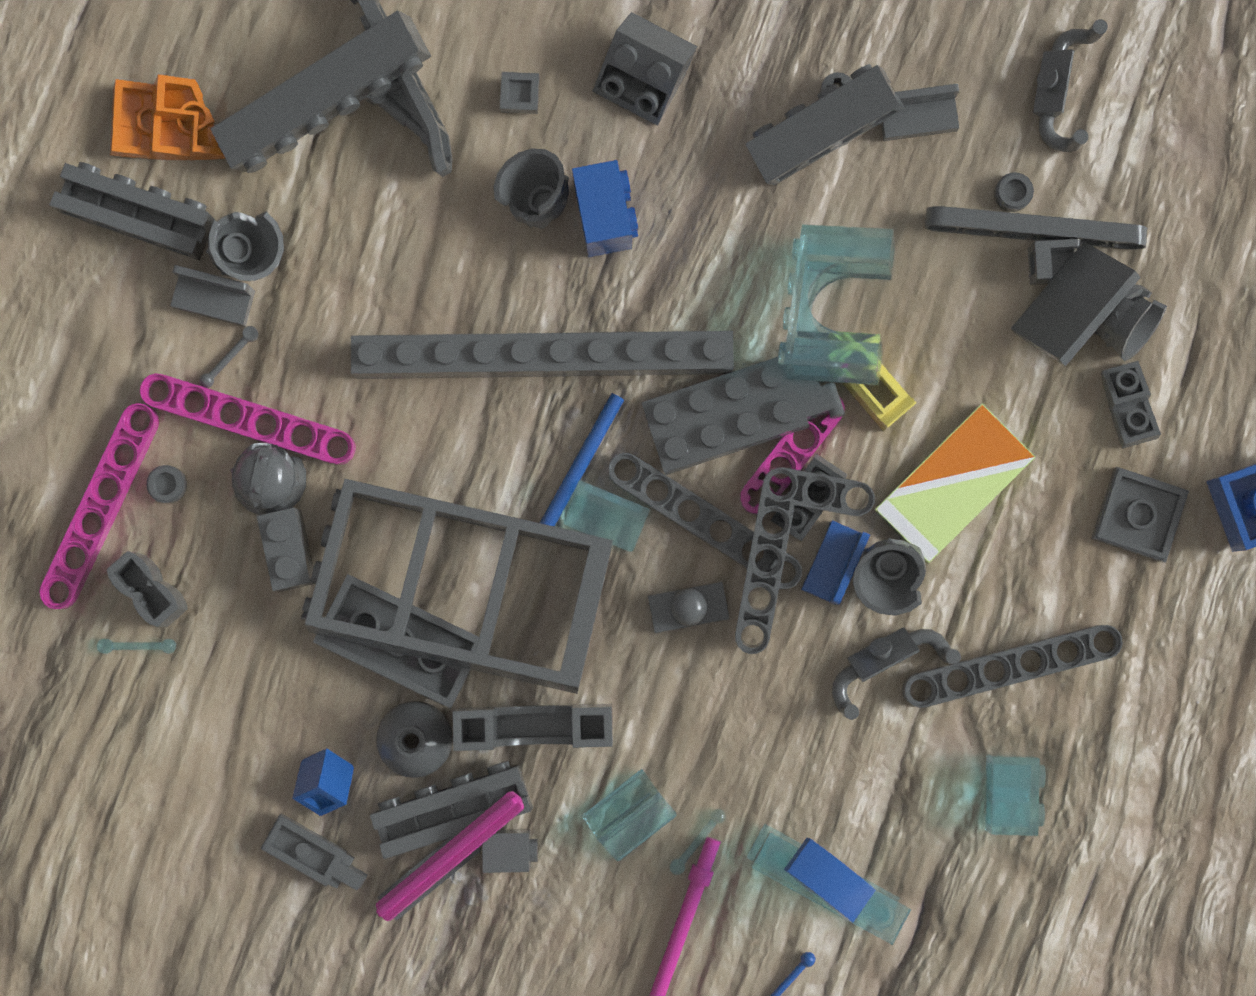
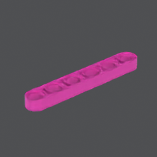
[140,373,356,465]
[39,403,159,610]

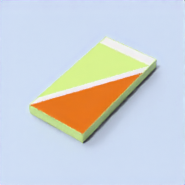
[874,404,1035,563]

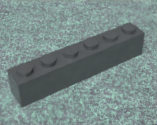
[211,10,432,173]

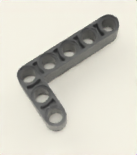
[735,467,875,654]

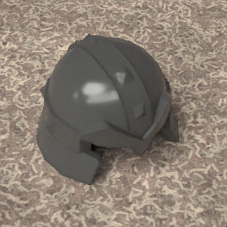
[493,148,569,229]
[206,211,284,281]
[1095,284,1167,361]
[230,443,306,515]
[853,538,926,616]

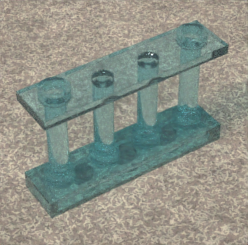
[746,823,911,945]

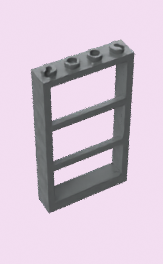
[301,479,613,694]

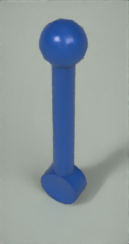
[770,952,816,996]

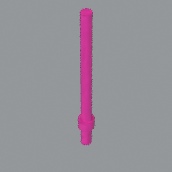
[649,836,721,996]

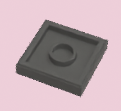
[1091,467,1189,563]

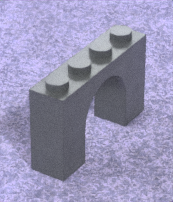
[453,703,613,751]

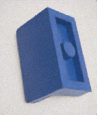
[801,520,870,605]

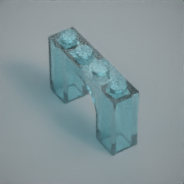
[778,224,895,385]

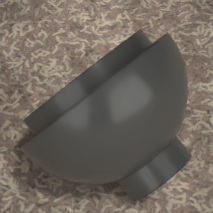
[376,701,453,778]

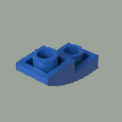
[784,837,876,923]

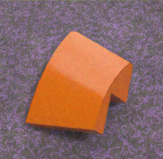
[110,74,226,160]

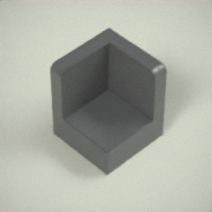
[1028,239,1080,285]

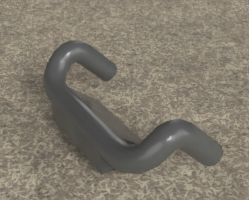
[1033,19,1108,152]
[832,627,961,720]

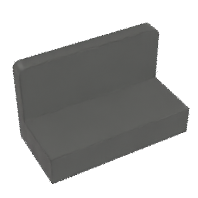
[881,84,959,141]
[170,265,255,327]

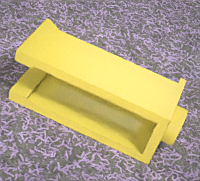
[827,334,917,431]

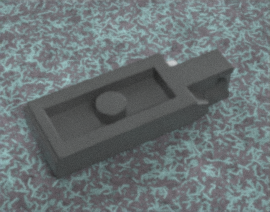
[261,814,368,890]

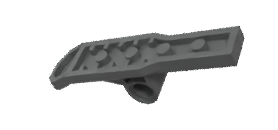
[351,0,453,177]

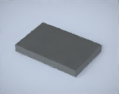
[1011,242,1141,366]

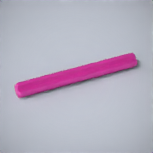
[375,791,524,921]

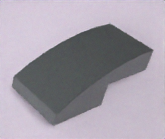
[1101,361,1161,449]
[770,453,847,542]

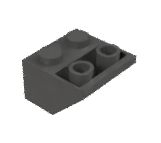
[592,12,698,126]

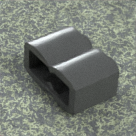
[107,551,188,627]

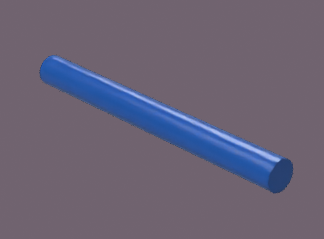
[540,393,624,526]

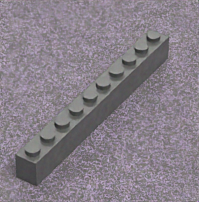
[351,331,734,379]

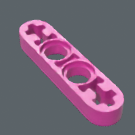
[740,396,845,515]

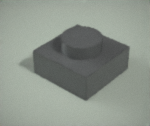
[500,72,540,114]

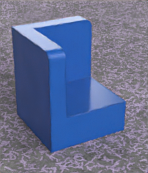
[292,748,354,816]

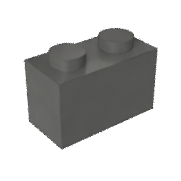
[257,508,314,592]

